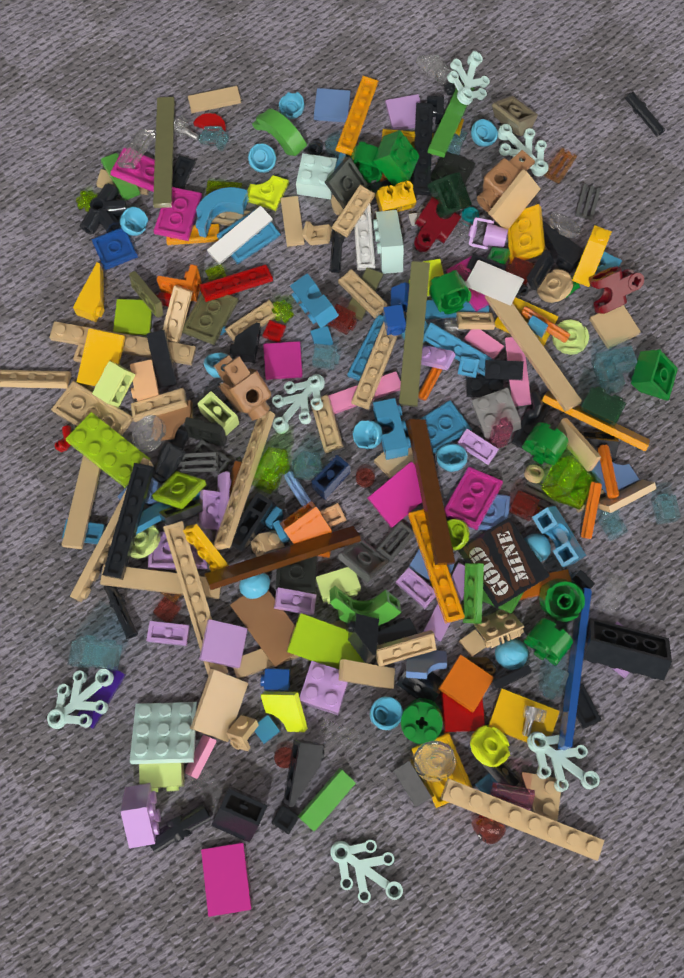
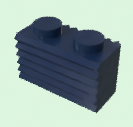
[312,455,351,500]

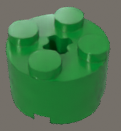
[351,142,383,183]
[429,270,472,314]
[522,422,569,465]
[539,579,585,622]
[524,618,573,666]
[401,698,443,744]

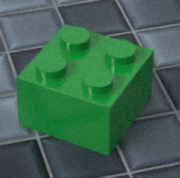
[373,130,420,186]

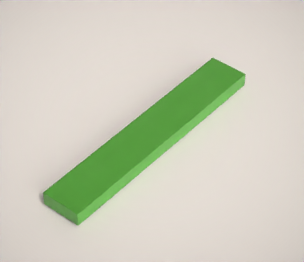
[428,85,475,158]

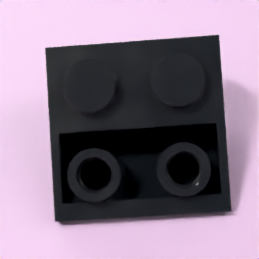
[211,786,268,843]

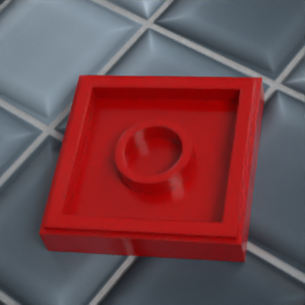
[441,691,485,733]

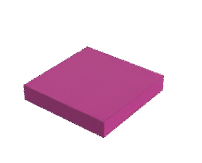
[264,341,303,380]

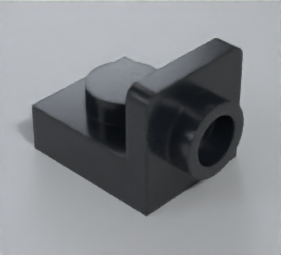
[427,96,444,124]

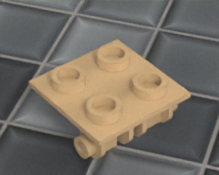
[473,609,524,649]

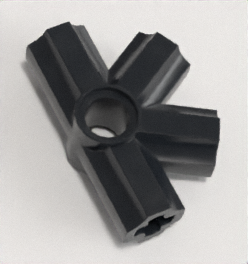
[79,183,127,235]

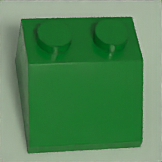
[631,349,678,401]

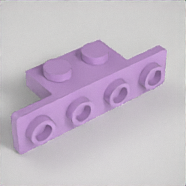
[199,471,231,550]

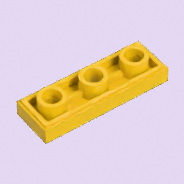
[183,524,229,572]

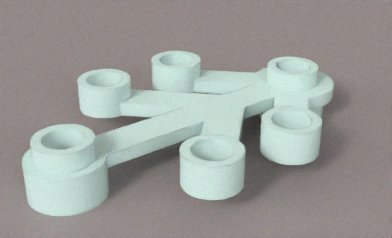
[447,51,490,105]
[498,124,548,176]
[272,374,325,434]
[47,669,114,729]
[527,732,600,792]
[331,840,403,903]

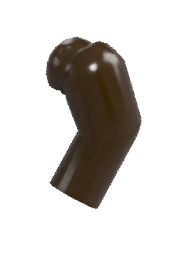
[468,657,496,675]

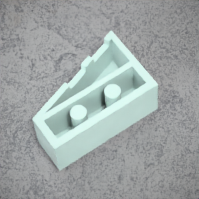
[373,210,404,274]

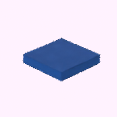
[91,228,138,270]

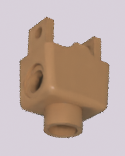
[477,150,535,212]
[213,355,271,420]

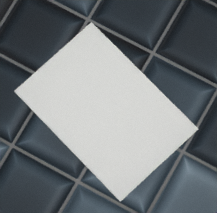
[466,260,524,306]

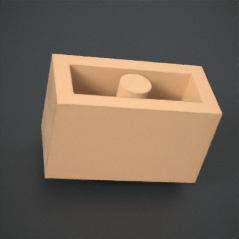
[130,359,160,401]

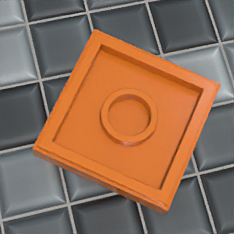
[438,655,494,712]

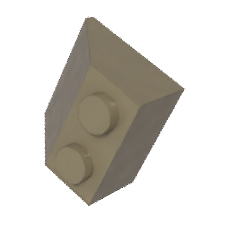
[492,96,538,136]

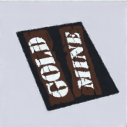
[458,518,550,608]

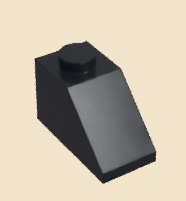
[230,322,261,363]
[346,613,379,664]

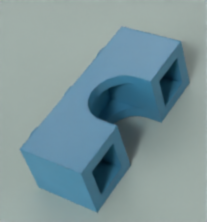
[290,273,339,328]
[373,398,411,460]
[532,506,587,568]

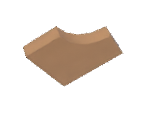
[154,400,193,441]

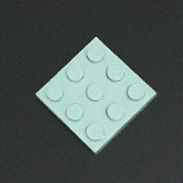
[130,702,197,764]

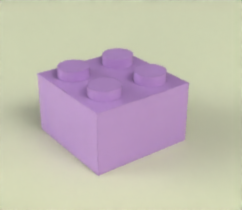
[300,661,348,715]
[121,783,161,848]

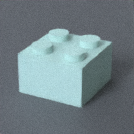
[296,153,337,199]

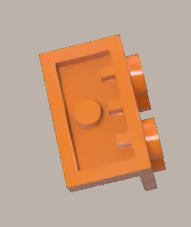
[157,264,202,302]
[279,501,332,545]

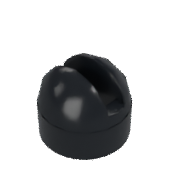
[308,141,323,156]

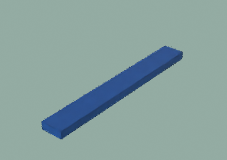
[558,588,592,750]

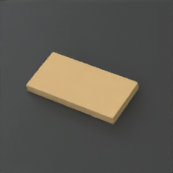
[51,381,133,436]

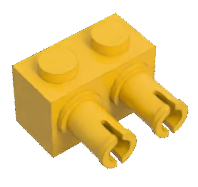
[375,181,417,212]

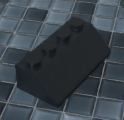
[583,618,672,681]

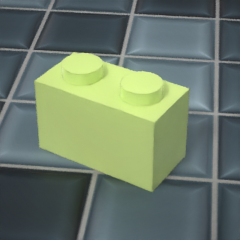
[92,361,136,407]
[197,391,239,436]
[316,567,361,604]
[139,763,184,792]

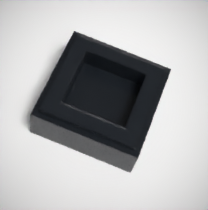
[572,570,595,589]
[271,805,299,835]

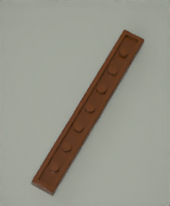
[406,419,455,565]
[205,526,361,590]

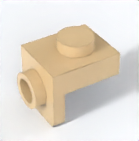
[302,221,332,245]
[251,530,285,557]
[227,715,259,751]

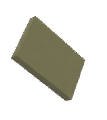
[182,294,238,345]

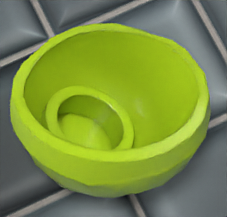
[447,519,470,550]

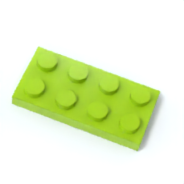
[66,412,150,488]

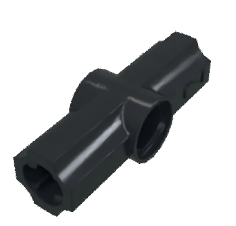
[150,804,212,854]

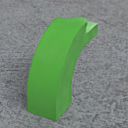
[252,108,307,156]
[329,586,401,625]

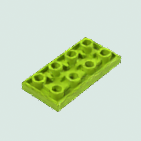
[286,613,368,669]

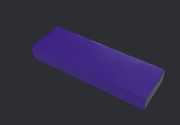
[77,665,126,729]

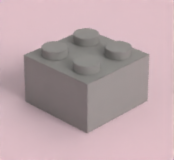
[472,388,521,441]

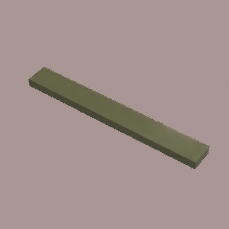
[153,97,175,208]
[399,261,430,407]

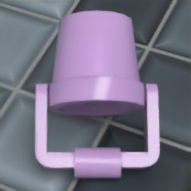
[468,217,508,249]

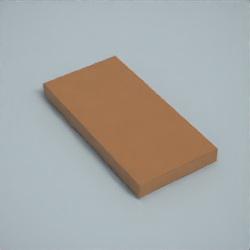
[230,590,295,668]

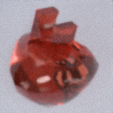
[471,814,506,845]

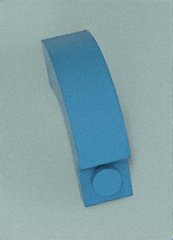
[196,187,249,238]

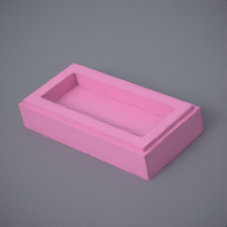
[463,329,504,359]
[184,735,216,779]

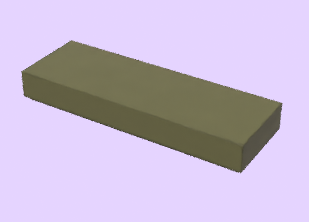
[345,268,383,321]
[129,271,163,318]

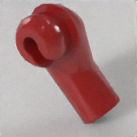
[55,425,72,452]

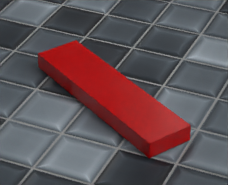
[199,264,273,302]

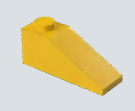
[572,225,612,287]
[73,262,104,322]

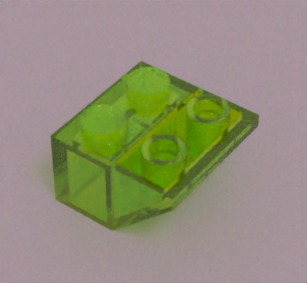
[252,447,290,494]
[541,455,595,509]

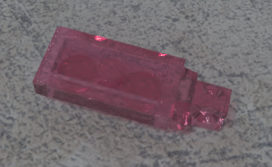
[489,417,513,448]

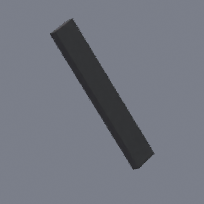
[413,103,433,196]
[102,463,154,580]

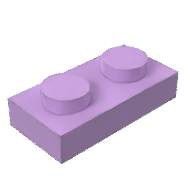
[421,345,456,370]
[457,429,499,466]
[396,568,436,609]
[274,587,316,615]
[146,621,190,646]

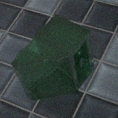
[427,172,472,218]
[580,386,627,426]

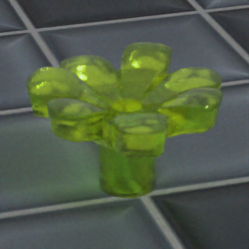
[76,191,97,212]
[272,300,294,323]

